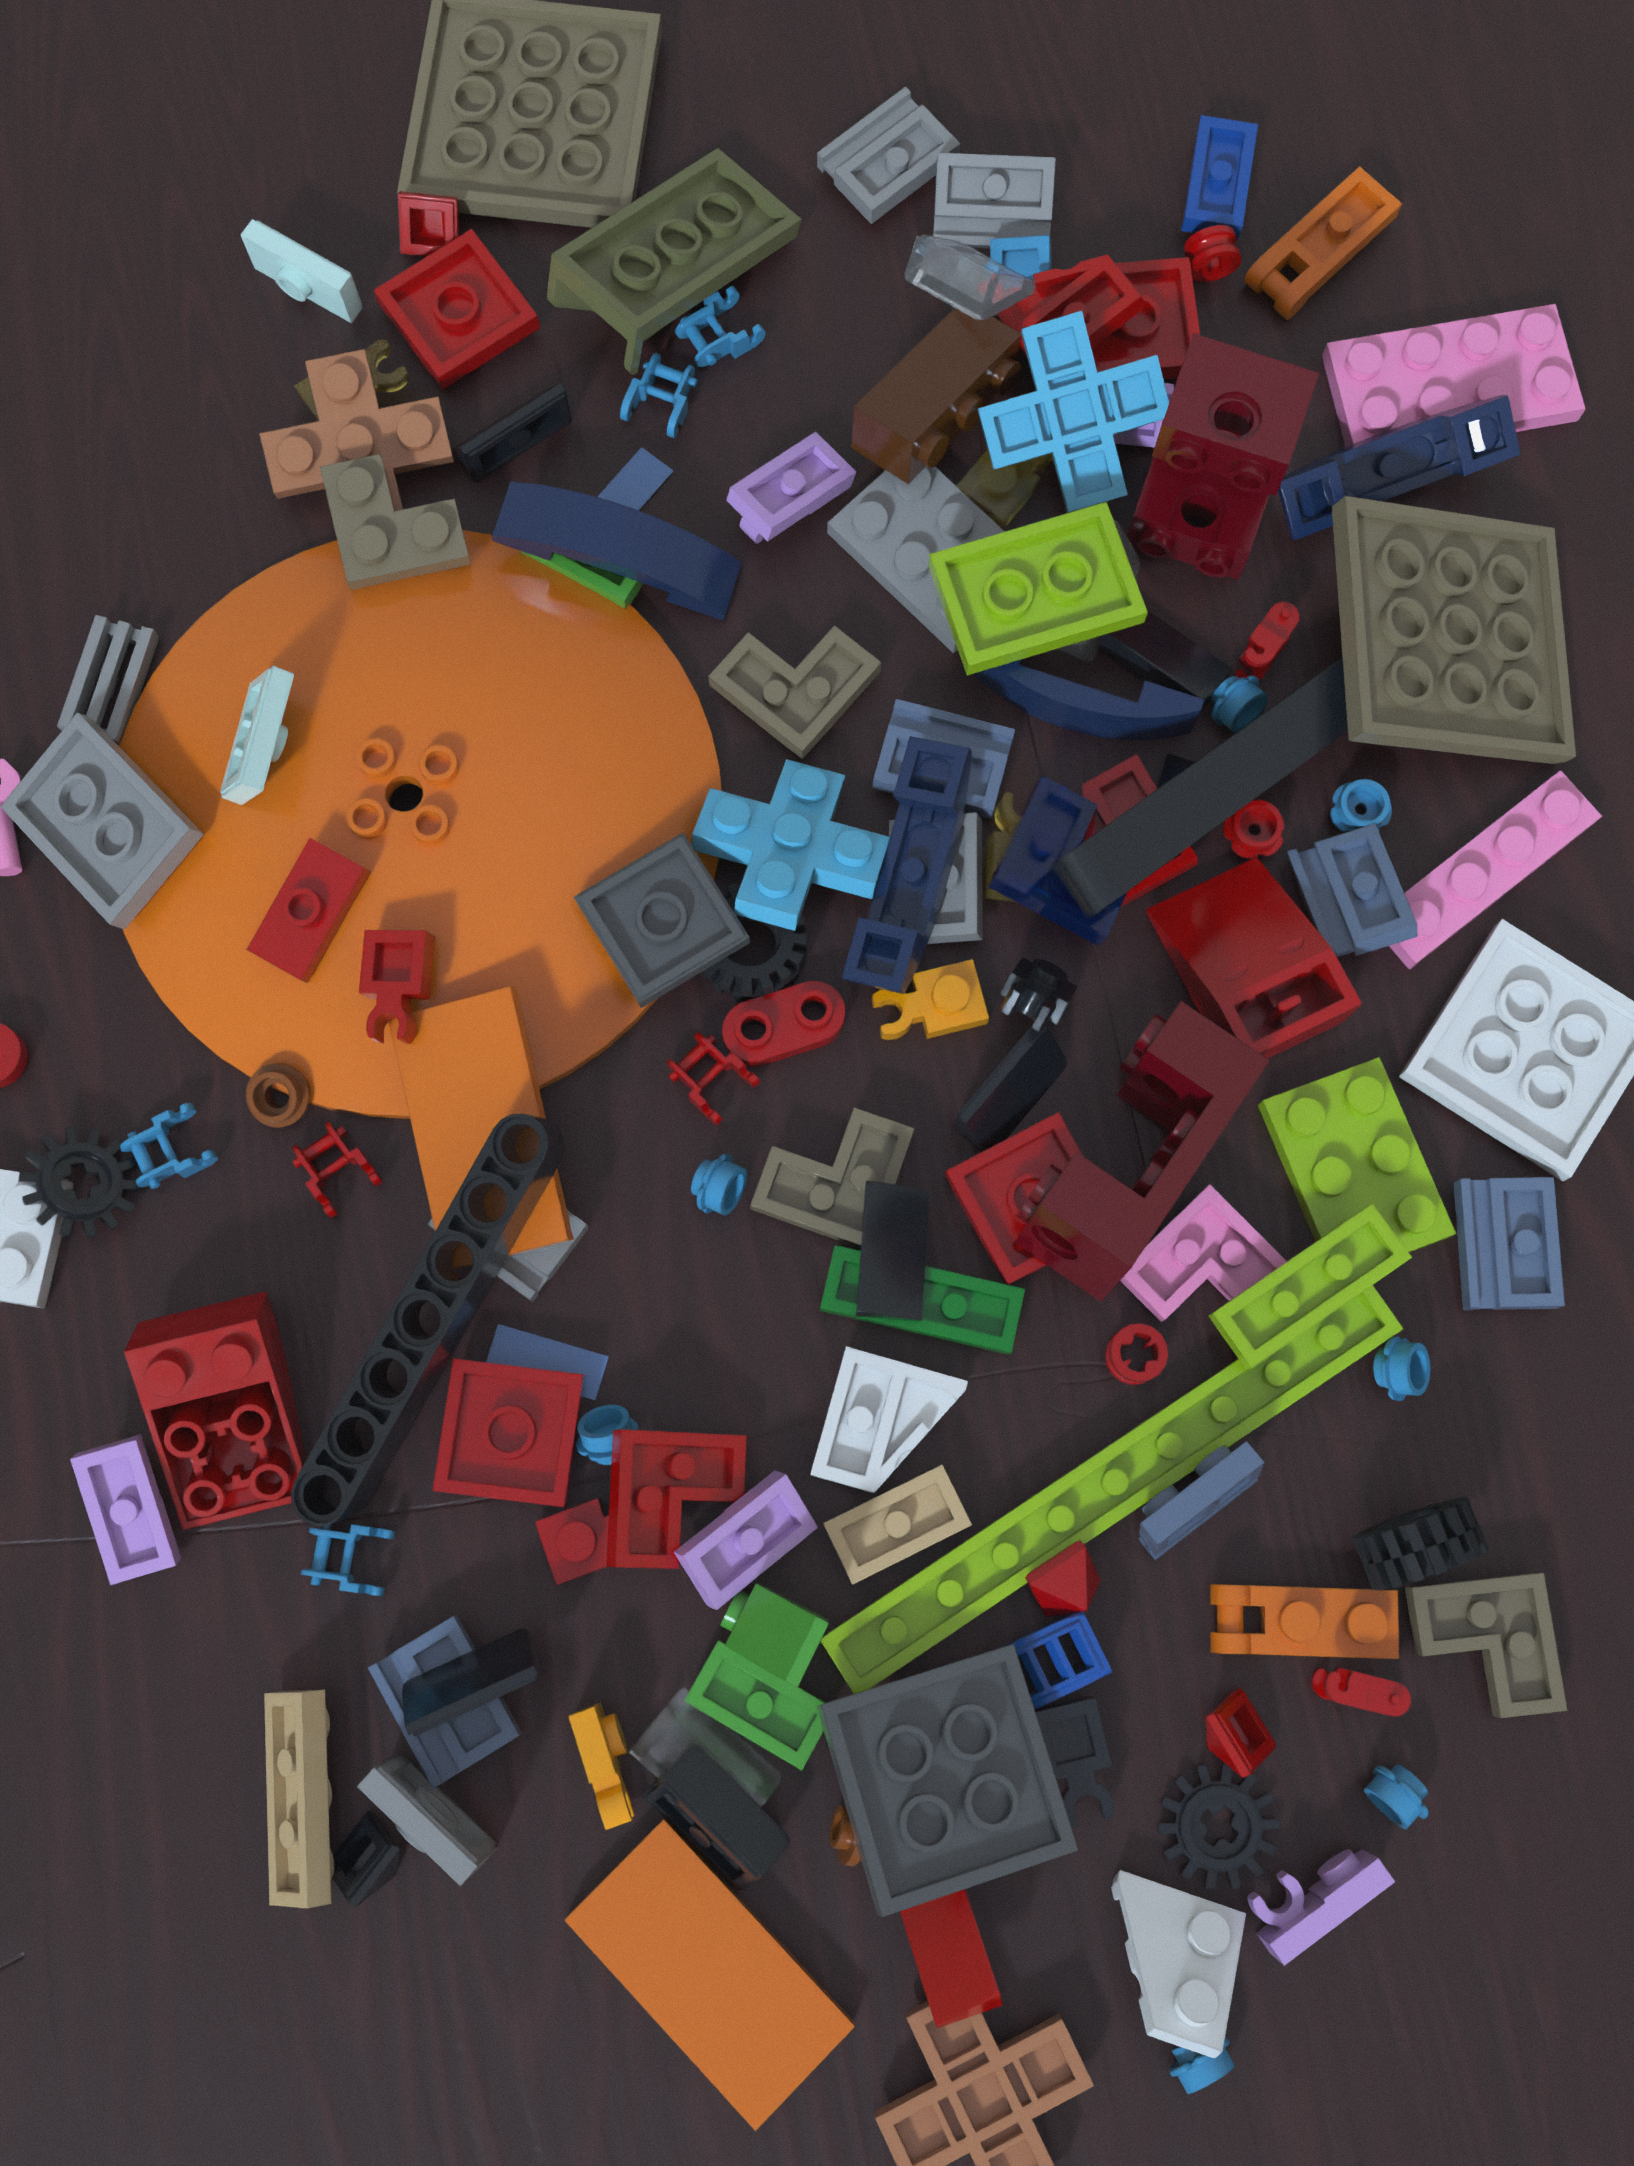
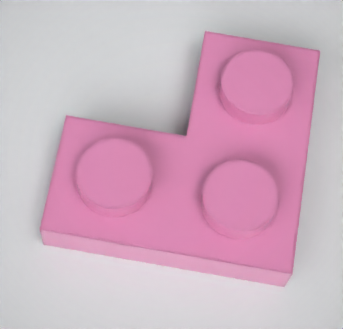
[1120,1184,1287,1322]

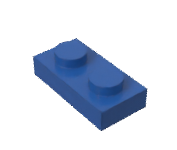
[1181,115,1258,240]

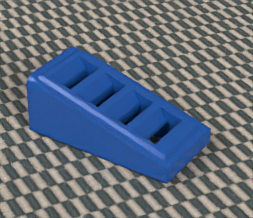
[997,1612,1112,1710]

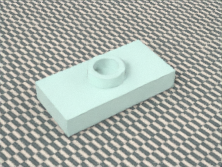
[241,219,363,323]
[220,666,294,805]

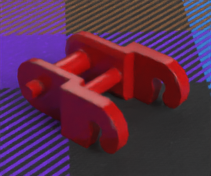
[1233,602,1299,681]
[666,1032,761,1126]
[292,1121,383,1219]
[1311,1667,1411,1717]

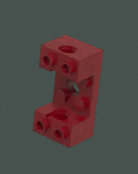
[1125,333,1320,580]
[1015,1001,1270,1302]

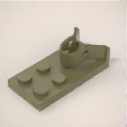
[547,148,802,375]

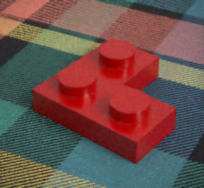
[606,1429,747,1569]

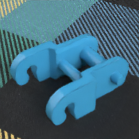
[675,286,766,367]
[620,353,698,439]
[120,1102,218,1189]
[301,1524,396,1596]

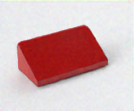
[900,1889,1003,2028]

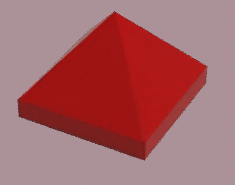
[398,191,459,256]
[1025,1540,1101,1617]
[1206,1687,1276,1778]

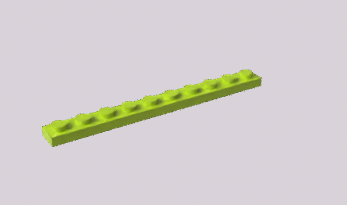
[821,1285,1403,1694]

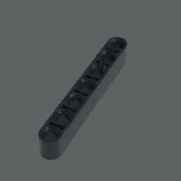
[1051,657,1348,919]
[291,1113,565,1526]

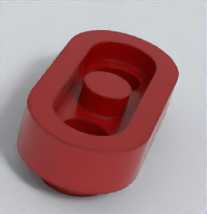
[722,981,845,1067]

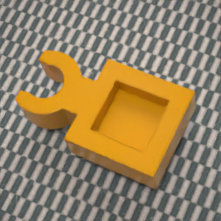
[872,959,989,1040]
[568,1702,635,1830]

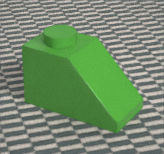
[720,1583,829,1688]

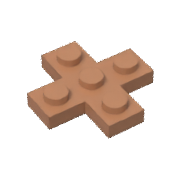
[259,349,454,511]
[874,2000,1094,2166]

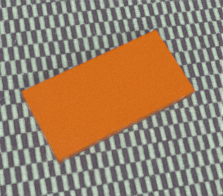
[389,986,574,1270]
[564,1818,855,2131]

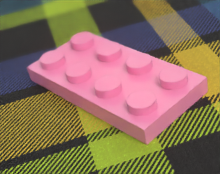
[1322,304,1586,447]

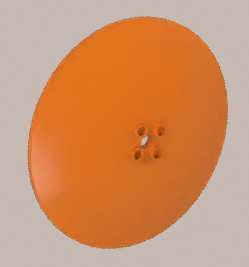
[119,530,722,1119]

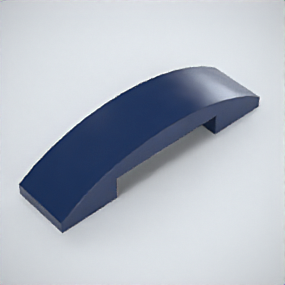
[1278,395,1521,540]
[492,481,741,621]
[960,657,1204,740]
[841,736,972,994]

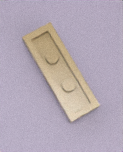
[264,1689,334,1909]

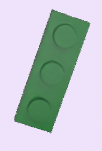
[820,1245,1025,1355]

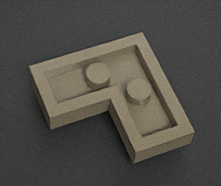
[320,454,471,590]
[708,625,881,760]
[750,1108,915,1248]
[1405,1573,1568,1718]

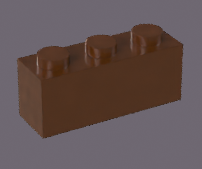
[851,299,1021,484]

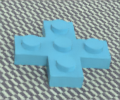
[978,311,1169,513]
[691,759,890,931]

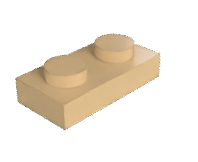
[823,1464,972,1585]

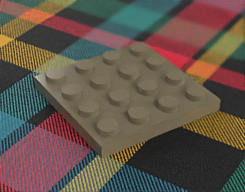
[397,0,662,228]
[1332,496,1576,765]

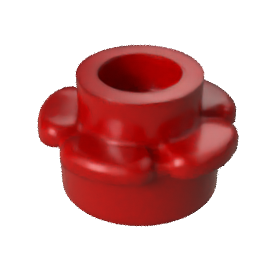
[1223,800,1285,859]

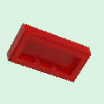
[246,838,371,983]

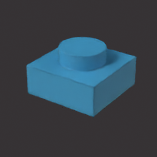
[990,235,1052,291]

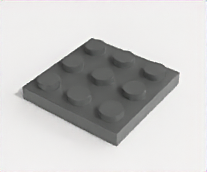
[817,1644,1078,1917]

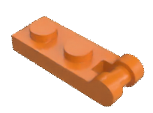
[1244,166,1402,320]
[1210,1584,1399,1659]

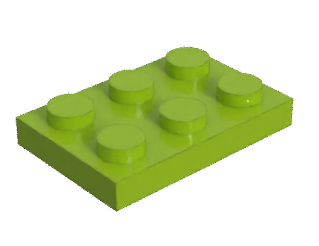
[928,502,1148,675]
[1258,1057,1456,1252]

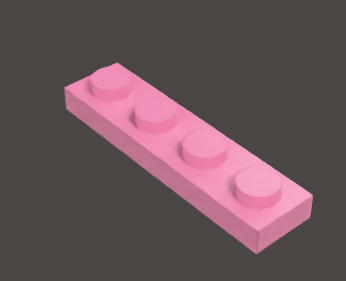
[1389,770,1602,970]

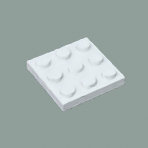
[1399,919,1634,1181]

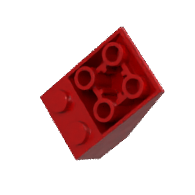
[1145,857,1362,1059]
[124,1291,306,1530]

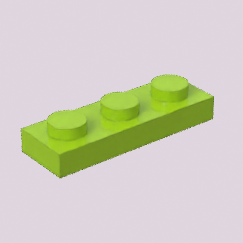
[1208,1203,1412,1370]

